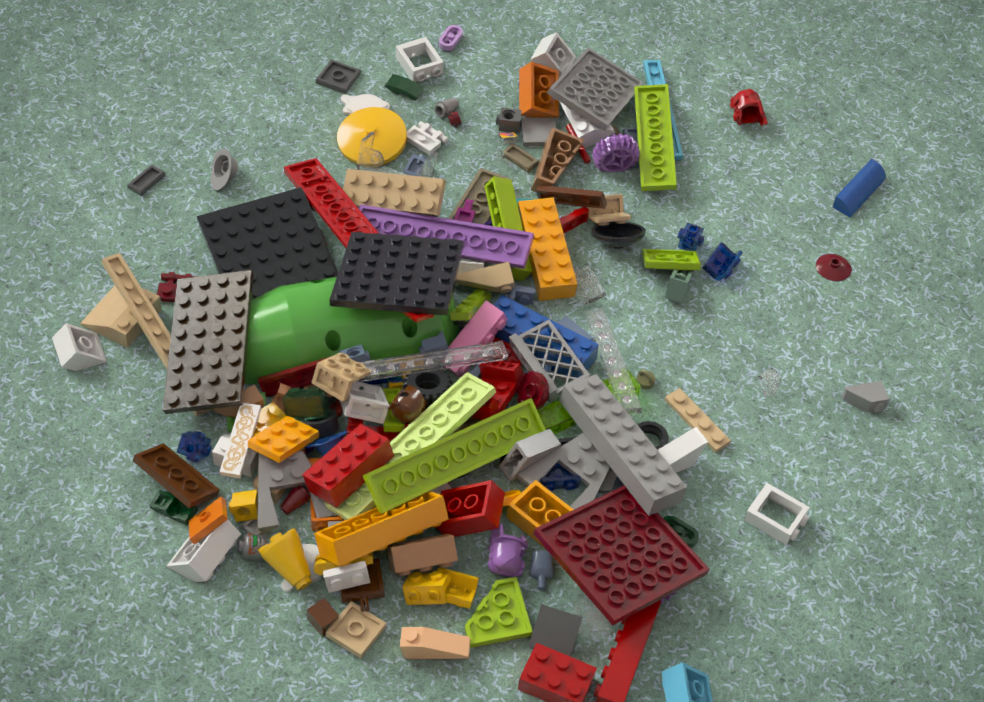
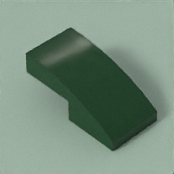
[384,74,425,101]
[149,490,198,526]

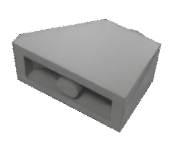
[841,381,889,413]

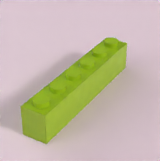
[484,176,533,281]

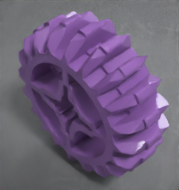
[592,133,640,172]

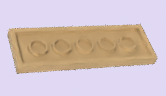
[343,169,446,216]

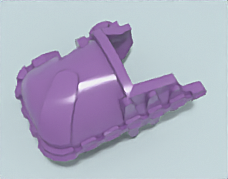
[487,524,528,577]

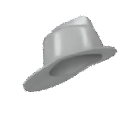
[210,149,238,190]

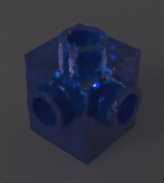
[677,222,705,251]
[176,431,212,462]

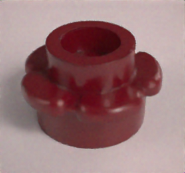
[448,111,462,127]

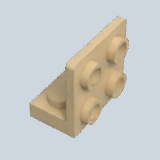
[312,353,371,402]

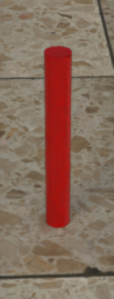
[566,124,591,164]

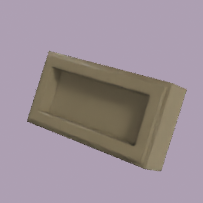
[501,143,539,173]

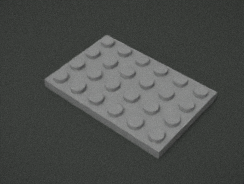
[547,47,644,130]

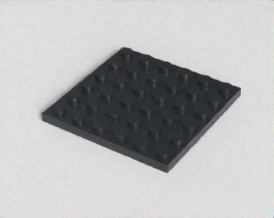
[197,187,338,299]
[329,232,464,316]

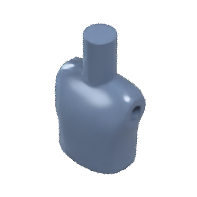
[530,551,554,590]

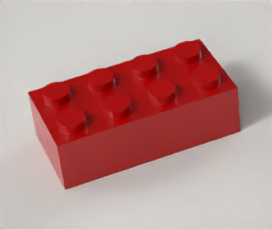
[302,424,394,508]

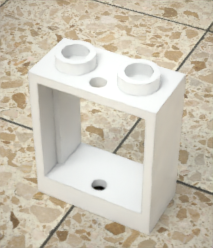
[396,37,444,82]
[340,382,389,424]
[744,483,810,545]

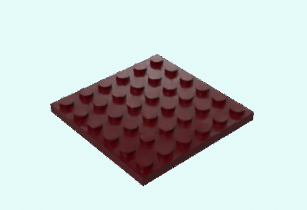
[533,485,710,626]

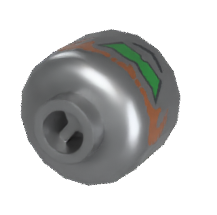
[237,533,269,562]

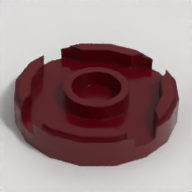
[516,371,549,410]

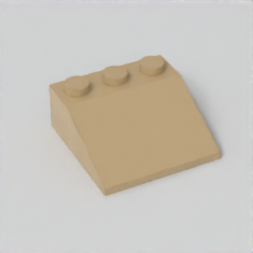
[80,286,162,348]

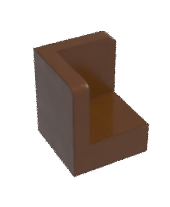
[307,598,339,637]

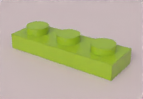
[382,388,404,432]

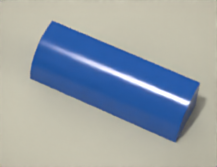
[832,158,886,218]

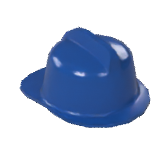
[305,431,347,456]

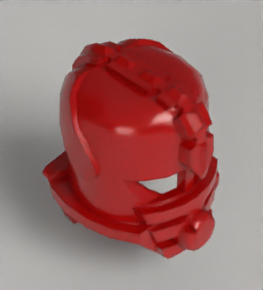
[730,88,768,126]

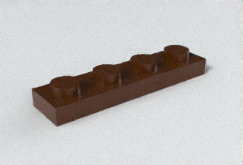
[536,185,607,209]

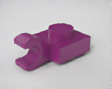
[454,199,476,223]

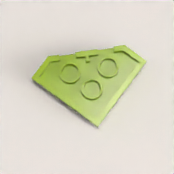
[464,577,533,648]

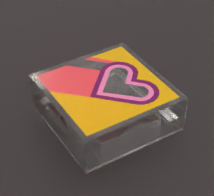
[498,132,518,144]

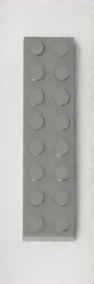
[560,374,687,516]

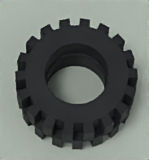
[403,366,453,410]

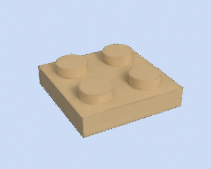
[326,601,386,658]

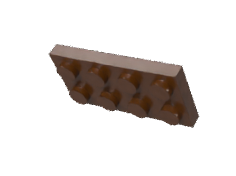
[133,443,220,508]

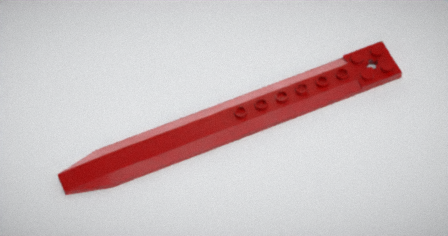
[284,158,434,322]

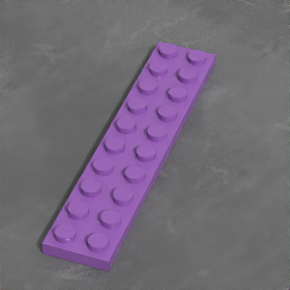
[359,204,534,269]

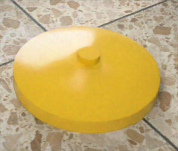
[337,107,407,167]

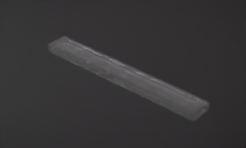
[585,308,642,415]
[354,341,508,383]

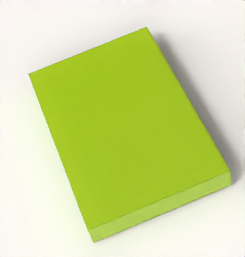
[642,249,701,270]

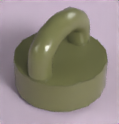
[636,369,656,389]

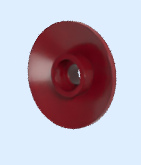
[816,254,852,281]

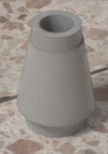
[434,98,459,118]

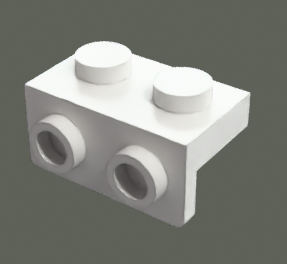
[323,561,370,593]

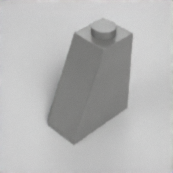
[499,429,561,481]

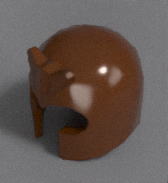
[387,385,427,424]

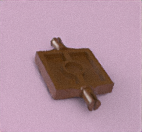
[341,558,385,612]

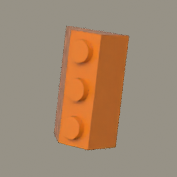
[519,61,559,118]

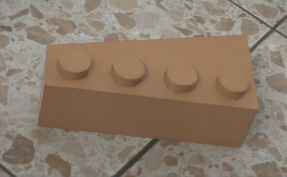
[531,127,584,192]

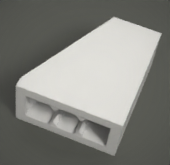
[658,427,708,473]

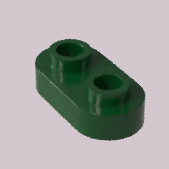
[663,516,699,548]

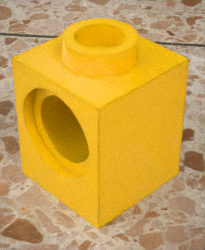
[229,490,258,522]

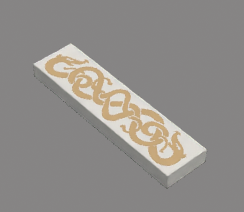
[219,403,261,478]

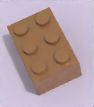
[386,534,458,576]

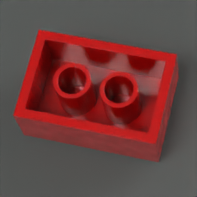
[435,480,505,537]
[518,643,597,702]

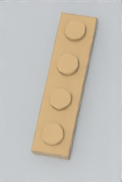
[665,388,731,453]

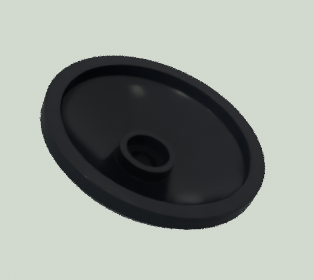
[591,221,646,249]

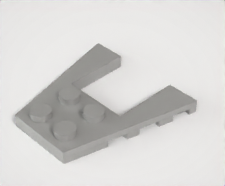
[517,433,610,509]
[257,449,338,532]

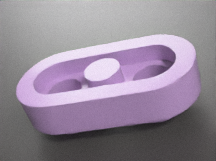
[439,25,463,51]

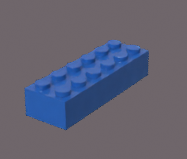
[493,295,599,378]

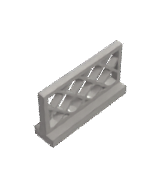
[509,320,590,403]

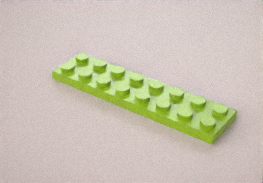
[634,84,677,191]

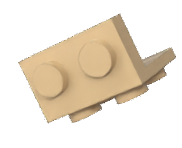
[587,194,631,225]

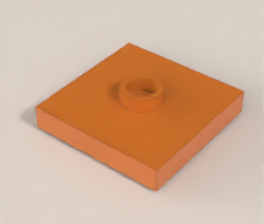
[189,496,228,544]

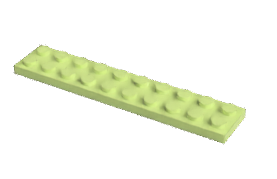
[325,372,496,520]

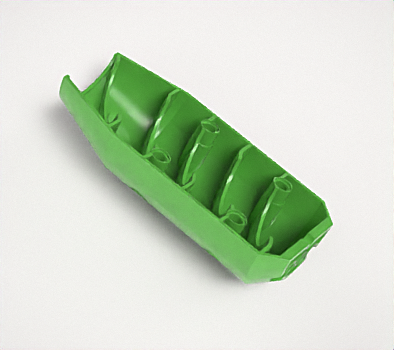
[244,277,459,384]

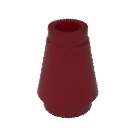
[279,486,310,515]

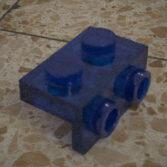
[702,242,743,281]
[539,463,581,491]

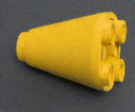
[258,528,312,591]

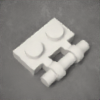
[407,121,449,156]

